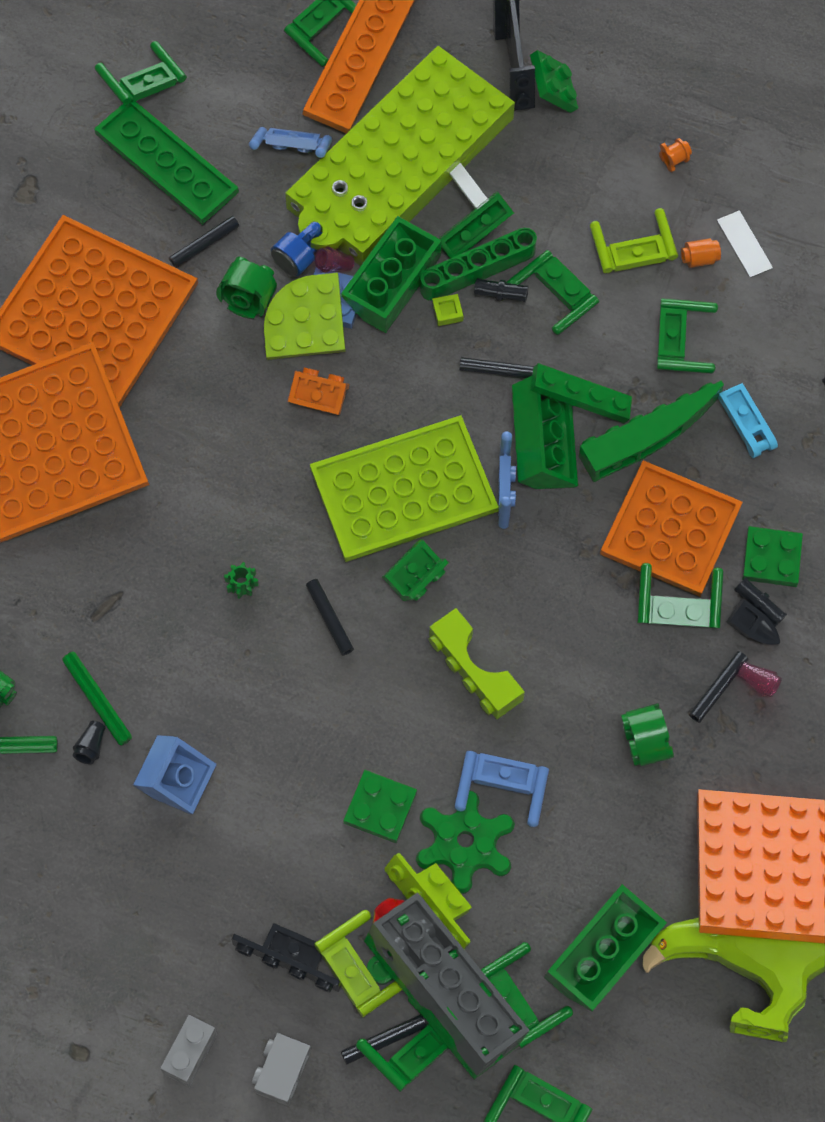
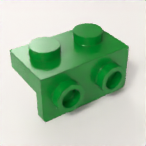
[382,539,449,601]

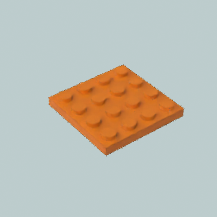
[600,460,743,597]

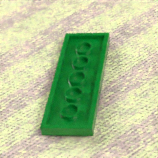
[94,100,239,225]

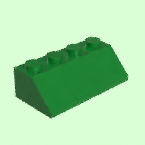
[341,216,442,333]
[512,376,578,489]
[544,884,667,1011]

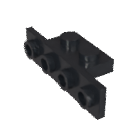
[231,923,341,993]

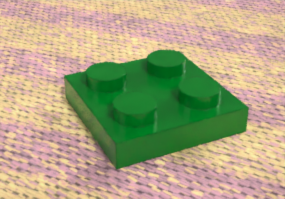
[530,50,578,113]
[742,526,803,587]
[343,770,417,844]

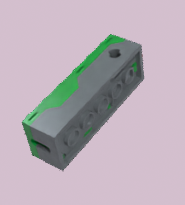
[364,893,530,1080]

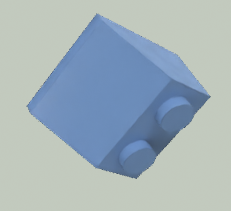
[133,735,217,814]

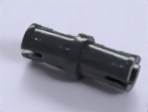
[474,278,529,302]
[734,577,787,627]

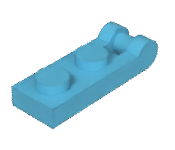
[718,383,778,458]

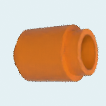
[681,238,721,268]

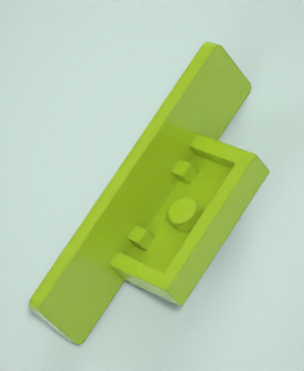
[384,853,472,950]

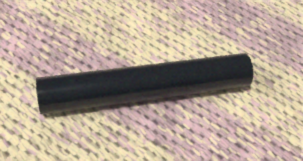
[169,216,239,268]
[459,357,534,378]
[306,579,354,656]
[689,651,749,723]
[341,1014,427,1065]

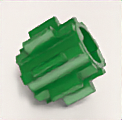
[224,562,259,599]

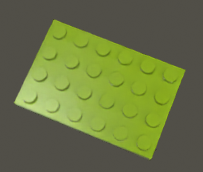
[310,415,499,562]

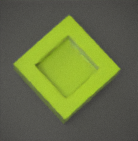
[432,294,464,326]

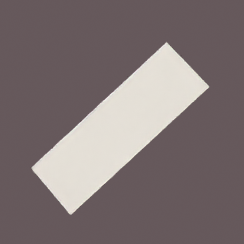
[717,210,773,277]

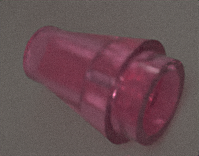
[315,246,354,272]
[738,662,782,697]

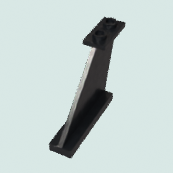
[493,0,535,111]

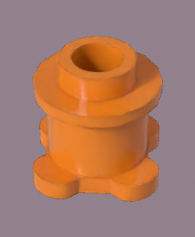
[659,138,692,172]

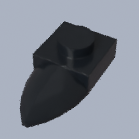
[726,599,780,645]

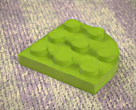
[264,273,346,360]

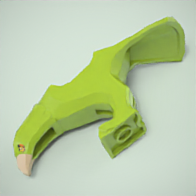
[642,918,825,1042]

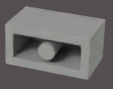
[160,1015,218,1088]
[252,1033,311,1107]

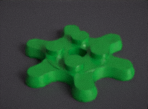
[416,790,515,894]

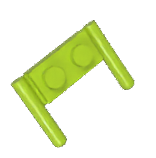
[590,208,678,273]
[314,910,402,1017]

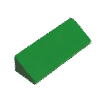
[439,191,514,258]

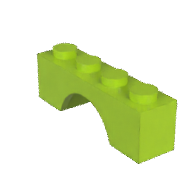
[428,608,525,719]

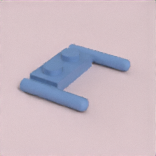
[249,127,332,158]
[498,431,516,529]
[455,751,549,827]

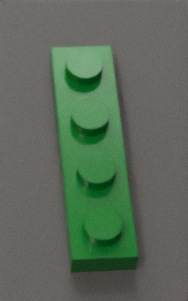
[530,363,632,424]

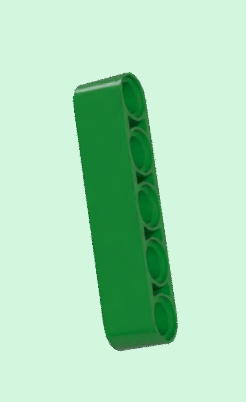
[420,228,537,301]

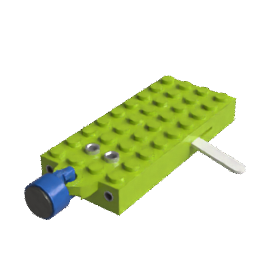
[271,46,515,276]

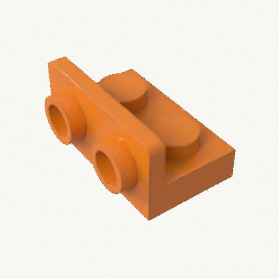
[288,367,350,415]

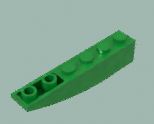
[579,380,724,482]

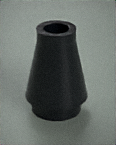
[73,721,106,765]

